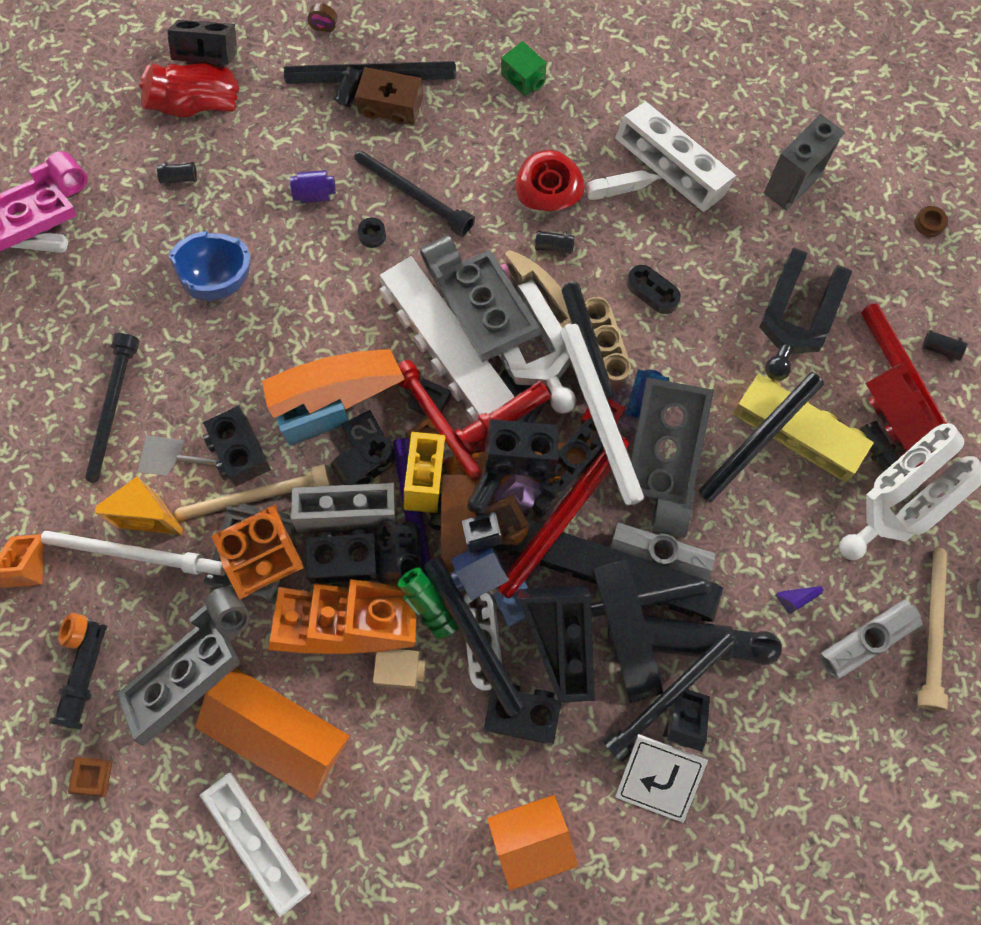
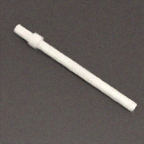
[41,531,226,576]

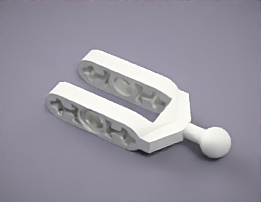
[478,280,576,413]
[839,423,981,560]

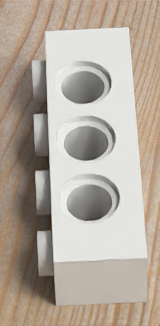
[615,102,736,212]

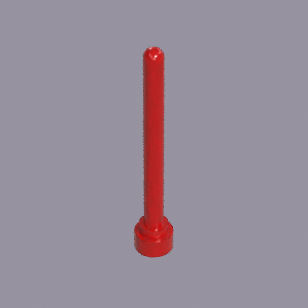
[397,360,482,480]

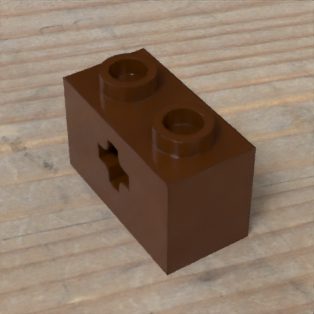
[355,67,424,125]

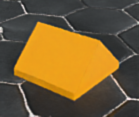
[95,476,183,535]

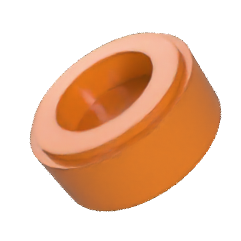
[58,613,87,649]

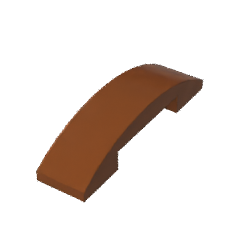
[441,475,476,608]

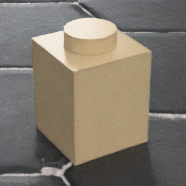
[373,649,426,690]

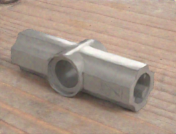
[610,523,715,580]
[818,599,923,680]

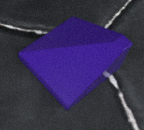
[775,586,824,614]

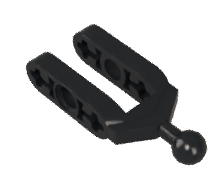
[759,247,852,381]

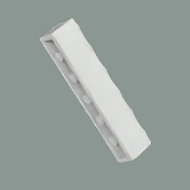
[379,256,514,423]

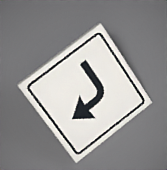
[615,734,708,823]

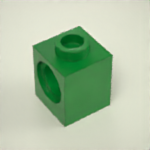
[501,41,547,96]

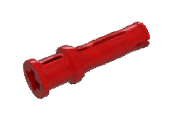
[454,380,552,455]

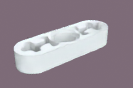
[464,591,502,691]

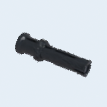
[49,621,108,730]

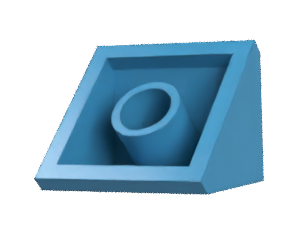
[277,399,349,446]

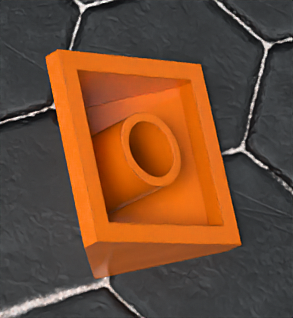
[487,794,578,891]

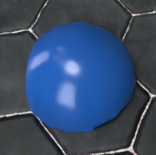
[169,231,251,302]

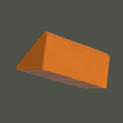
[195,668,350,800]

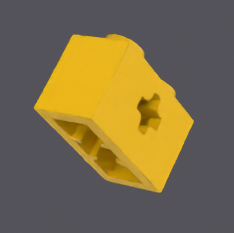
[404,432,445,513]

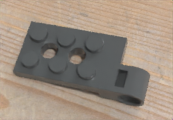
[420,235,541,362]
[630,377,714,538]
[117,587,250,746]

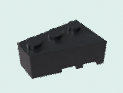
[518,586,595,702]

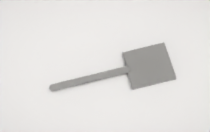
[137,435,245,476]

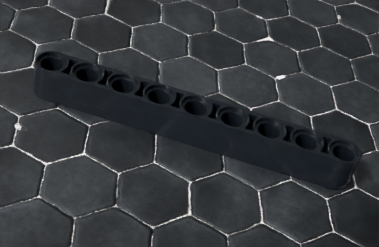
[428,493,723,622]

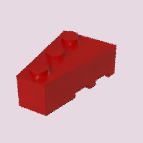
[865,362,959,468]

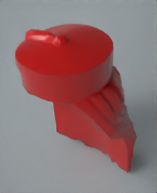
[139,63,239,118]

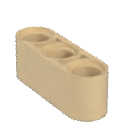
[585,297,631,391]

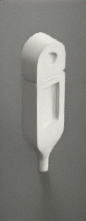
[585,170,662,200]

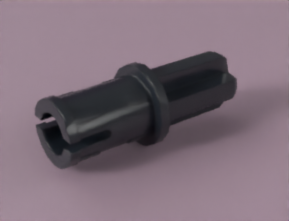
[859,421,907,477]

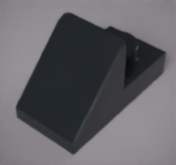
[662,689,710,752]

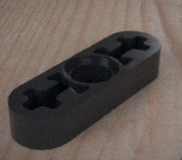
[539,417,604,498]

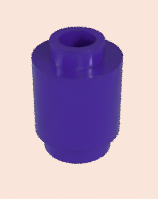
[290,170,336,203]

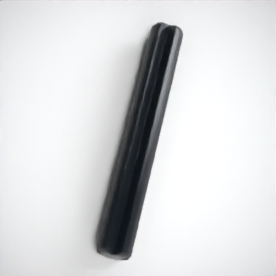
[561,282,614,401]

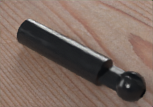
[607,616,782,665]

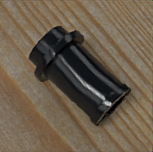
[333,67,363,108]
[157,162,197,186]
[535,230,575,256]
[921,330,968,362]

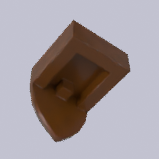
[484,493,529,546]

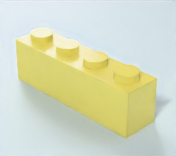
[733,373,874,483]

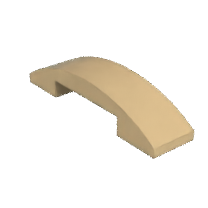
[505,250,572,329]

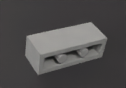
[291,483,397,534]

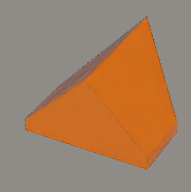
[0,534,44,588]

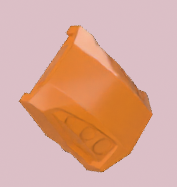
[211,504,304,600]

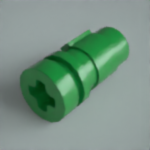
[398,568,458,639]

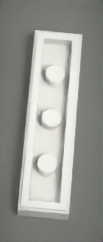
[199,773,311,918]

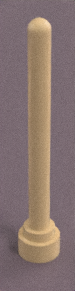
[174,464,332,521]
[917,548,948,711]

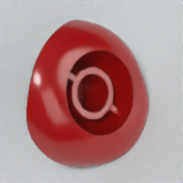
[515,150,585,211]

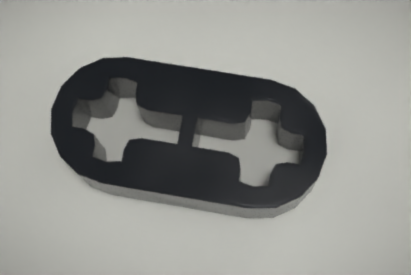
[627,265,681,314]

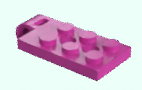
[0,151,87,251]

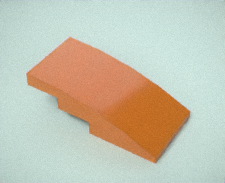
[262,349,405,418]
[268,579,416,654]

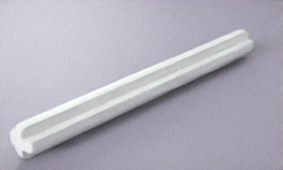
[560,324,644,505]

